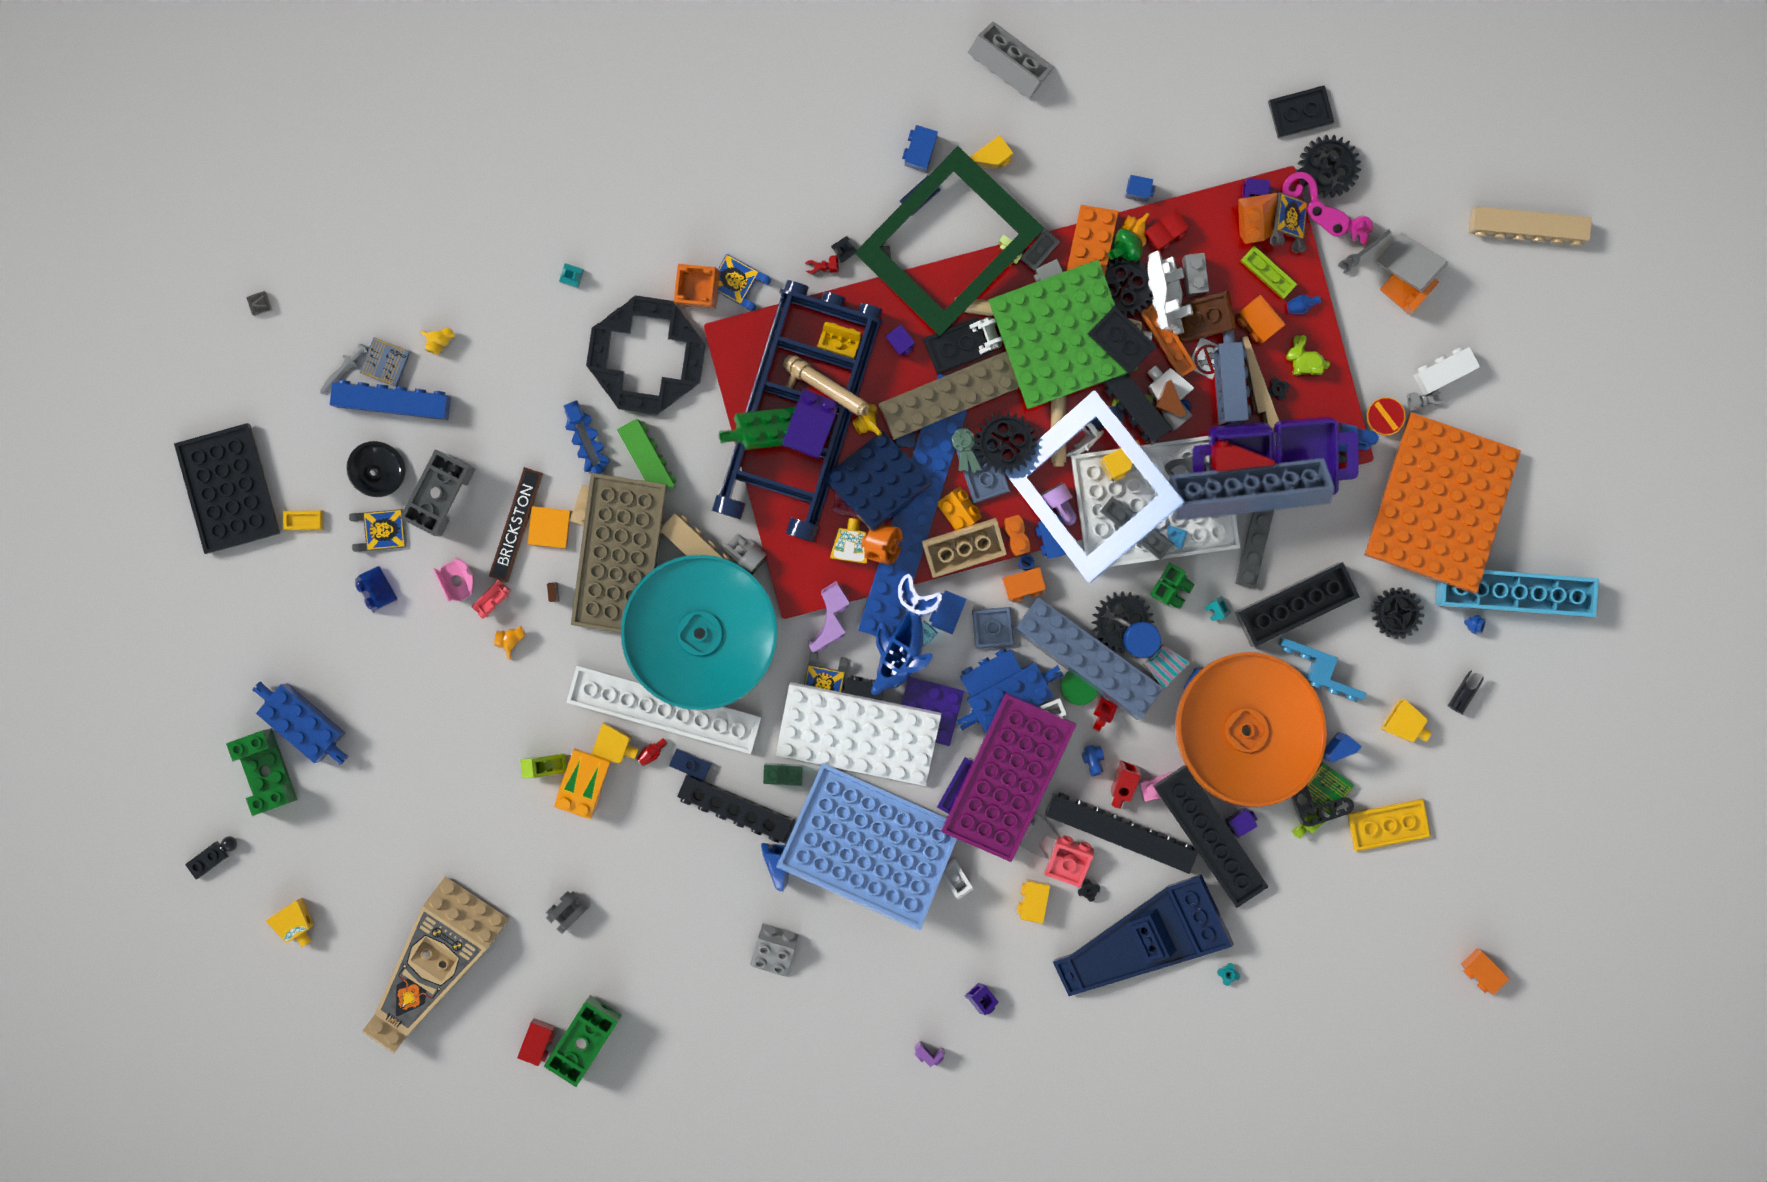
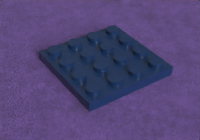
[823,431,932,531]

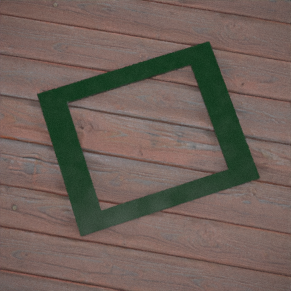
[855,146,1044,336]

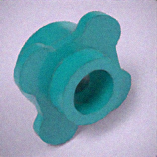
[1217,963,1240,986]

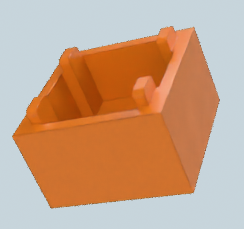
[674,264,720,309]

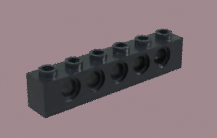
[677,774,793,843]

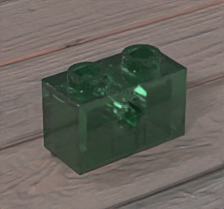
[763,763,804,786]

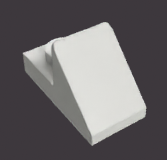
[943,859,973,900]

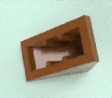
[1155,380,1186,419]

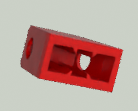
[1111,760,1141,809]

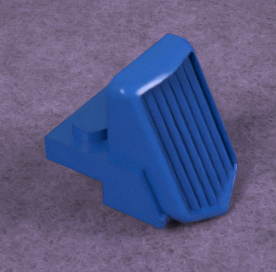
[761,843,789,892]

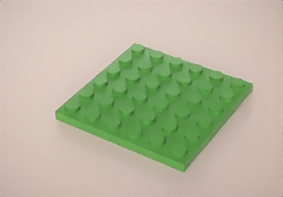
[988,259,1138,410]

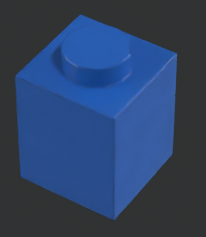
[1125,175,1155,202]

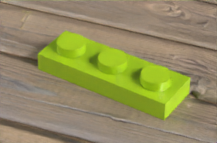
[1240,246,1297,300]

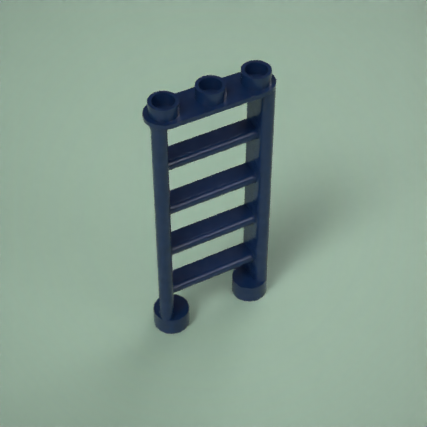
[711,280,883,543]

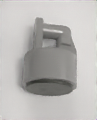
[722,534,768,575]

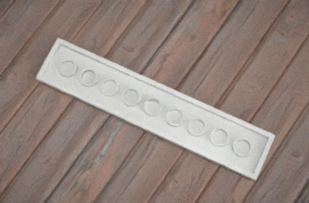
[566,665,762,754]

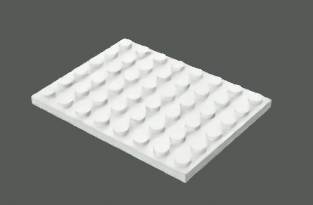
[1070,436,1240,567]

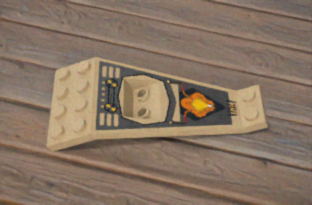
[362,876,509,1054]

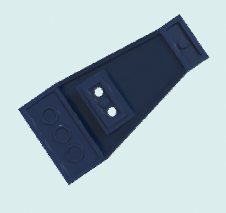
[1053,874,1234,996]

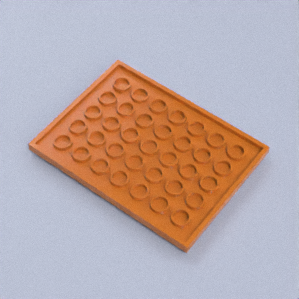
[1364,412,1521,594]

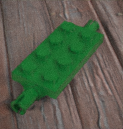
[719,407,831,449]

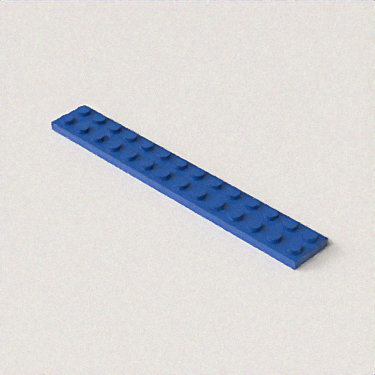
[858,374,967,637]

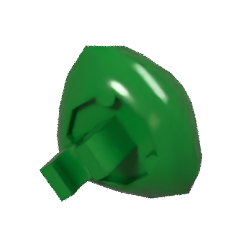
[1107,229,1142,261]

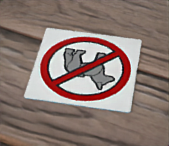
[1191,338,1217,379]

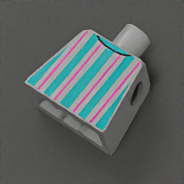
[1143,645,1189,689]

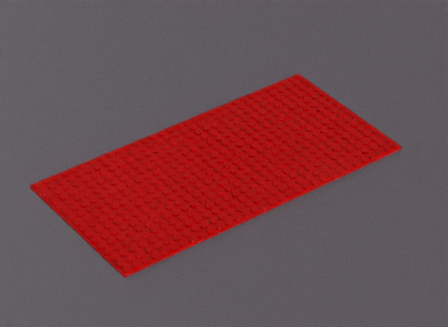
[704,166,1374,619]

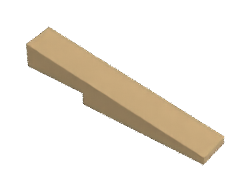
[1240,336,1279,432]

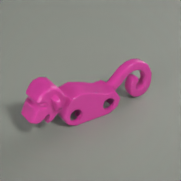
[1282,172,1373,246]

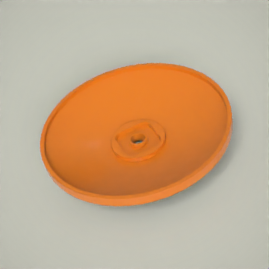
[1175,652,1327,807]

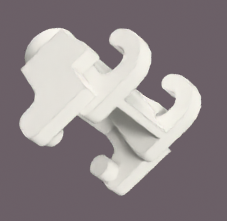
[969,318,1003,354]

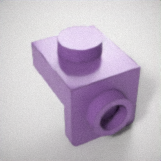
[915,1041,945,1067]

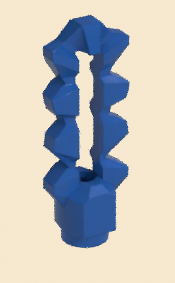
[563,400,610,474]

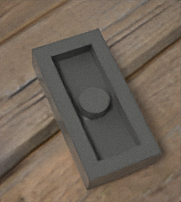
[1020,229,1060,272]

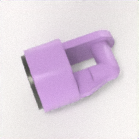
[1040,483,1077,525]

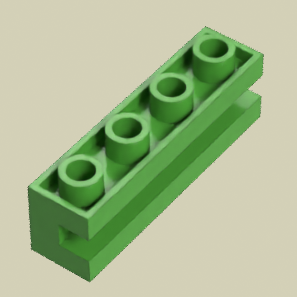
[617,419,677,491]

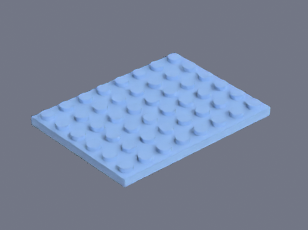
[777,763,957,931]

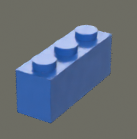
[959,648,1022,697]

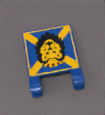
[718,254,771,311]

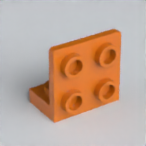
[1380,274,1439,314]

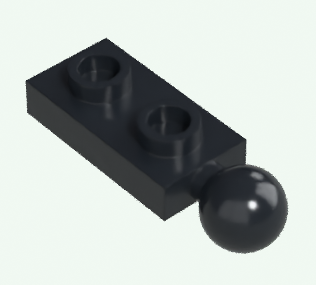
[185,836,237,880]

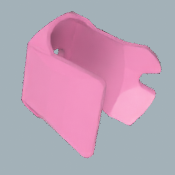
[433,557,473,602]

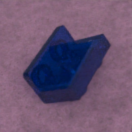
[355,566,397,613]

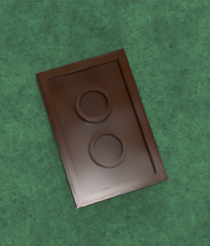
[1179,291,1236,343]

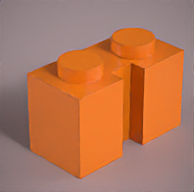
[1002,567,1046,603]
[1461,948,1509,995]

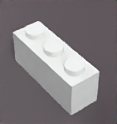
[1413,346,1480,395]

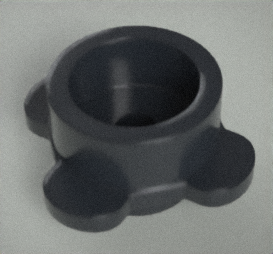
[1268,378,1289,400]
[1078,879,1100,902]

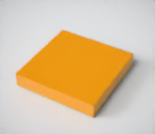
[528,506,571,549]

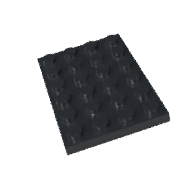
[174,423,280,554]

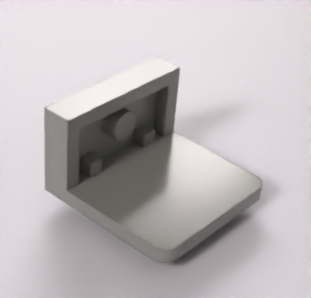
[750,923,799,976]

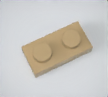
[570,485,589,526]

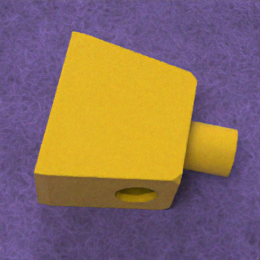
[1381,699,1431,743]
[591,722,639,764]

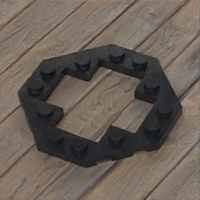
[586,295,706,415]

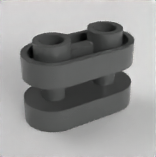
[546,891,589,934]

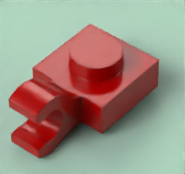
[1092,697,1118,732]

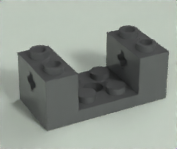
[400,449,476,537]

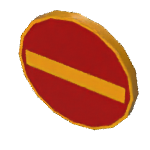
[1367,397,1405,435]

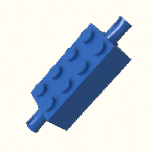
[957,662,1064,733]
[252,681,348,765]

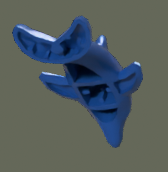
[871,574,943,695]

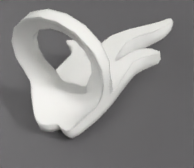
[1066,422,1104,456]

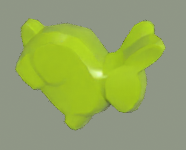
[1286,335,1330,376]

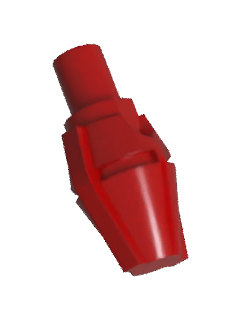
[636,738,668,766]

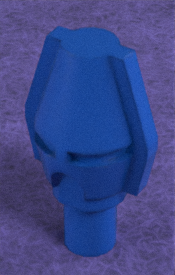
[1287,295,1321,314]

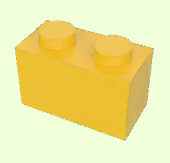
[1017,879,1050,924]

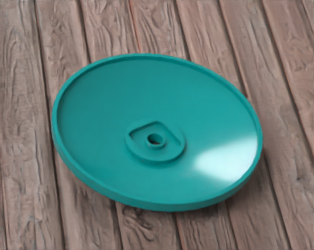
[621,555,777,710]

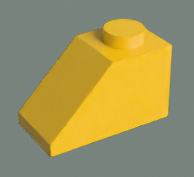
[970,135,1013,169]

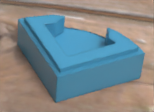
[1167,525,1187,549]

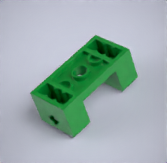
[226,728,298,816]
[543,995,622,1087]

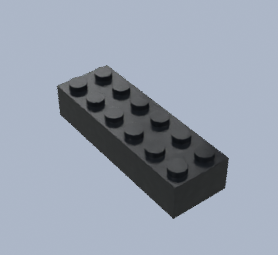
[1235,562,1360,647]

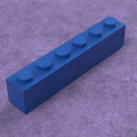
[329,380,451,420]

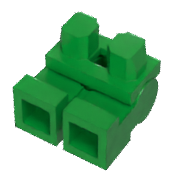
[1150,562,1195,609]

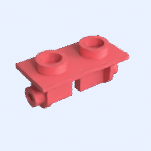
[471,580,511,619]

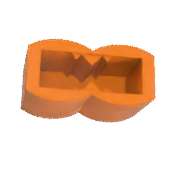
[1003,515,1030,556]

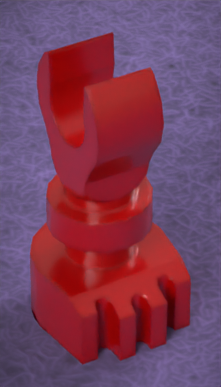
[805,255,839,274]

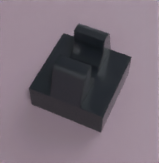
[831,236,857,263]

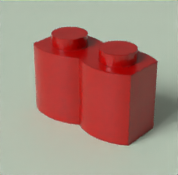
[1145,209,1189,252]

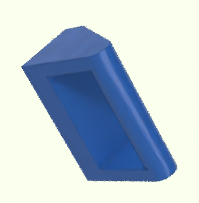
[1323,732,1362,762]

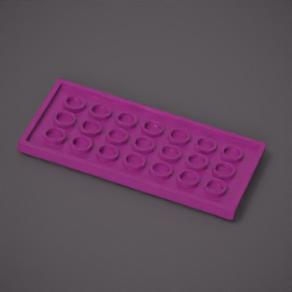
[941,692,1077,862]

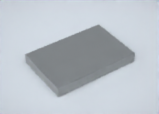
[1376,233,1448,293]

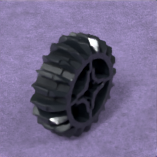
[1371,587,1425,639]

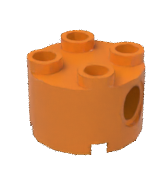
[861,524,903,565]

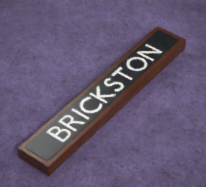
[489,467,543,582]

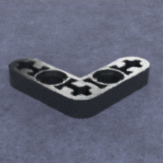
[1291,785,1354,827]

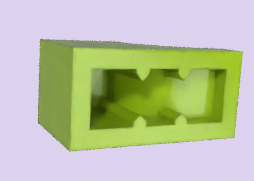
[520,753,567,778]

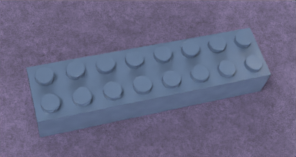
[1169,458,1335,521]
[1013,597,1163,720]

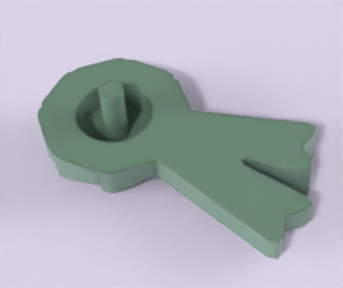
[951,428,981,473]

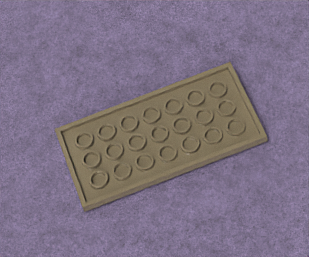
[571,473,667,633]

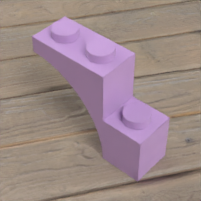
[809,581,850,652]

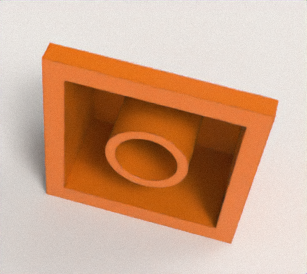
[1238,193,1277,244]
[1236,295,1285,344]

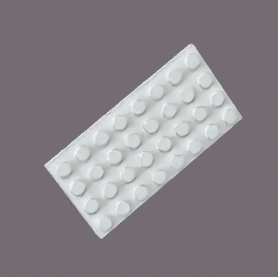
[776,682,941,786]

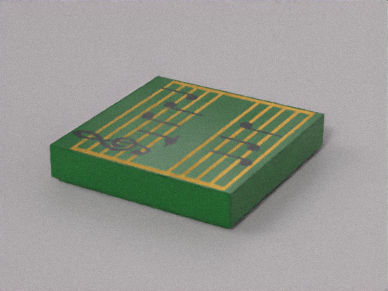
[1301,762,1354,815]

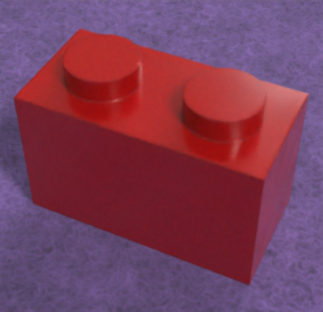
[517,1018,556,1066]

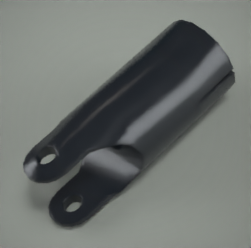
[1447,670,1484,715]

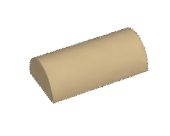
[922,518,1007,578]

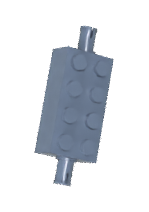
[1213,330,1251,425]

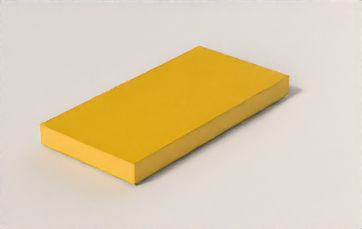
[1347,799,1431,851]

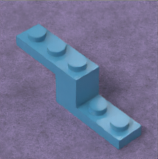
[1278,638,1366,702]

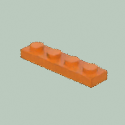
[1141,305,1197,377]

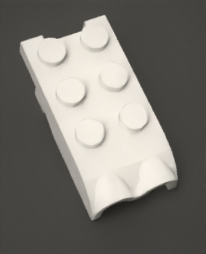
[1148,251,1193,335]

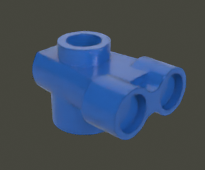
[1082,745,1104,777]

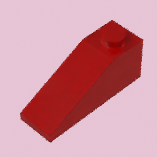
[1211,440,1275,471]

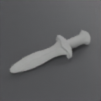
[320,344,368,394]

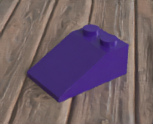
[782,388,839,458]

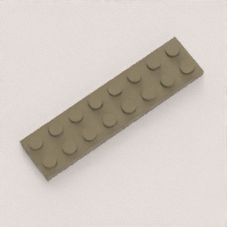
[879,351,1020,440]

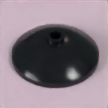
[346,441,405,497]

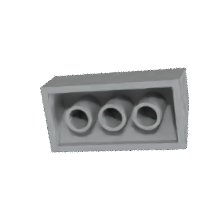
[968,22,1054,99]

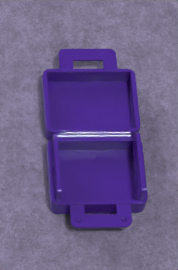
[1192,417,1359,495]

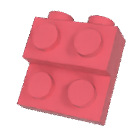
[1044,835,1094,888]

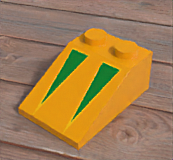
[554,748,611,819]

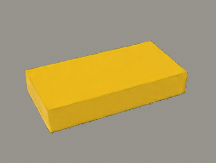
[283,510,323,530]

